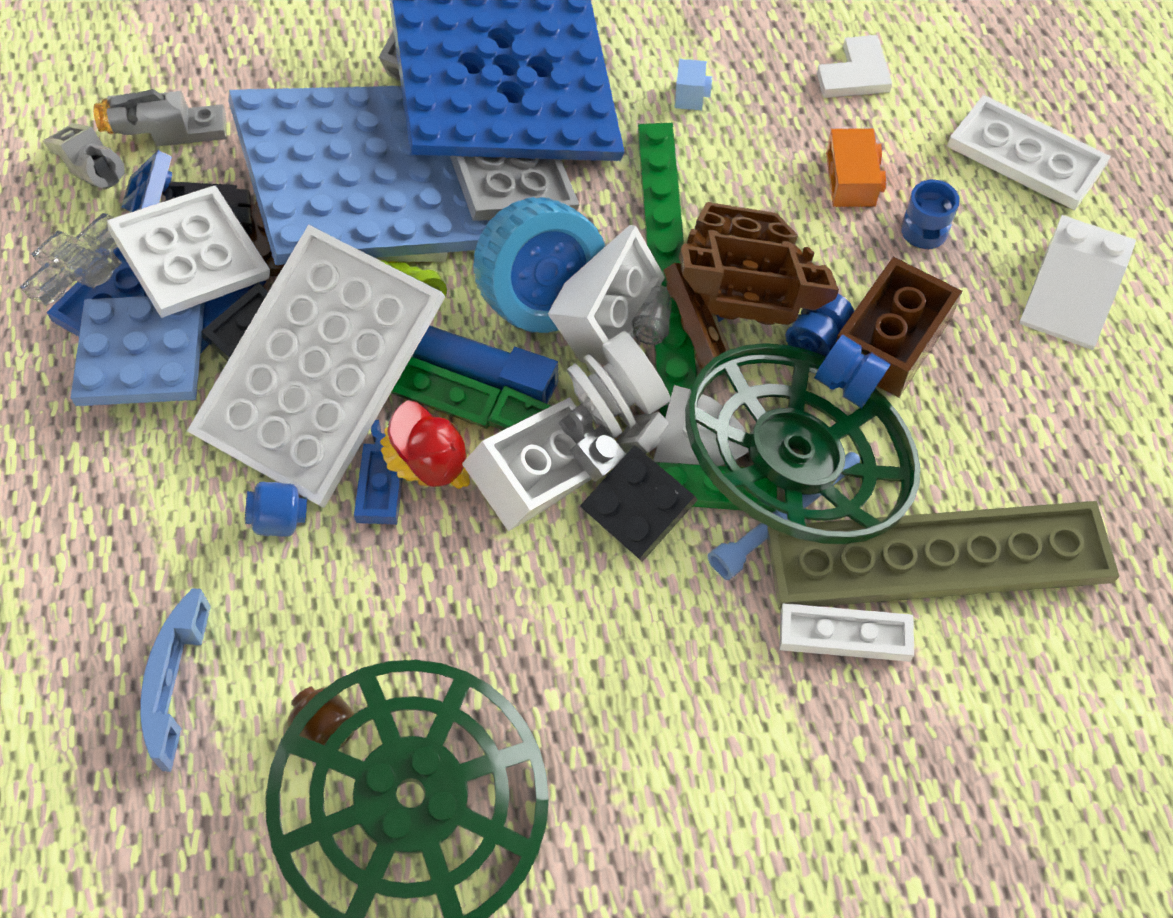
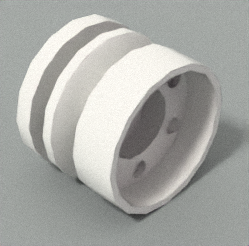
[567,331,671,439]

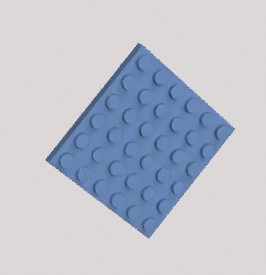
[228,86,490,265]

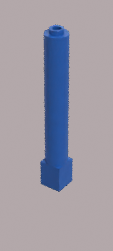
[412,325,558,404]

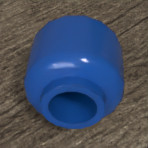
[245,482,307,537]

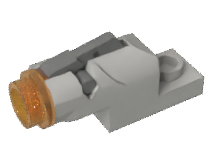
[93,89,226,147]

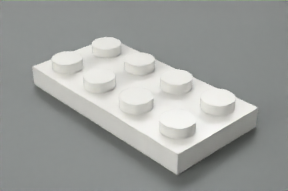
[947,95,1111,211]

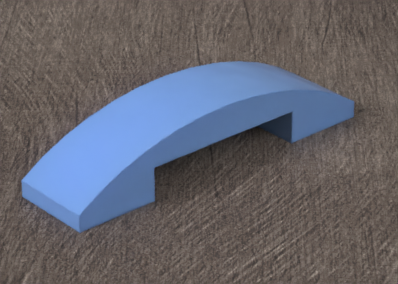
[141,588,211,772]

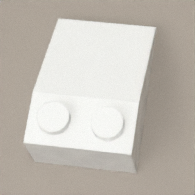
[1019,215,1136,350]
[548,225,665,365]
[462,397,592,532]

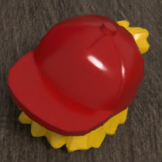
[380,400,470,489]

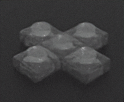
[20,213,121,306]

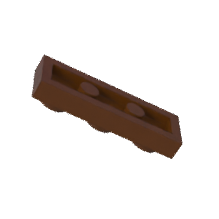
[663,263,730,376]

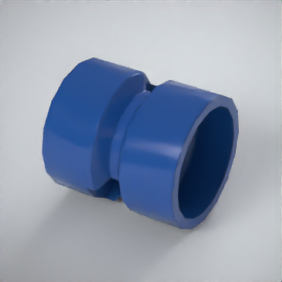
[901,179,960,249]
[785,293,855,357]
[814,334,891,409]

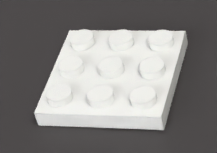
[107,185,270,318]

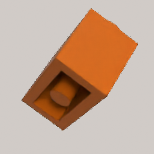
[826,128,886,207]

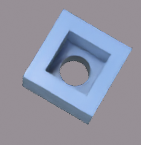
[675,59,712,110]

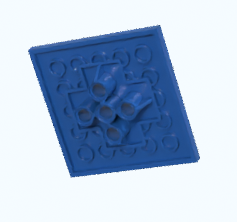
[389,0,625,161]

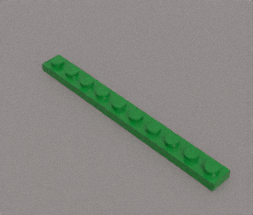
[638,123,697,418]

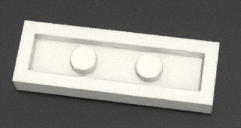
[780,603,914,662]

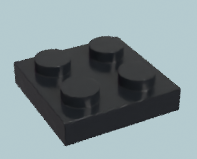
[580,445,697,562]

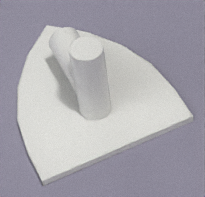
[653,385,749,466]

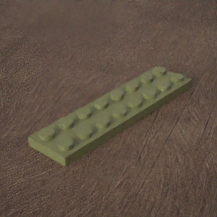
[767,501,1120,610]

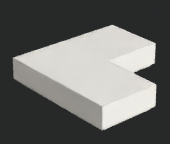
[817,35,892,98]

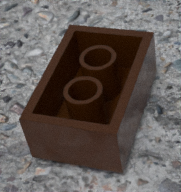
[836,256,963,398]

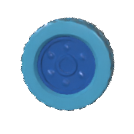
[473,197,605,333]

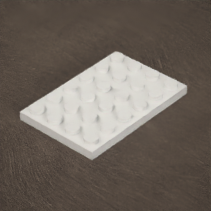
[187,224,445,508]

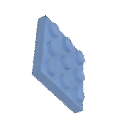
[70,296,205,406]

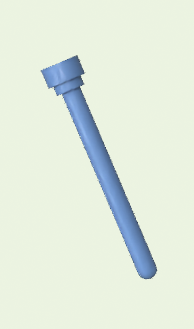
[708,452,860,580]

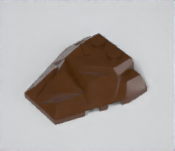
[679,202,839,325]

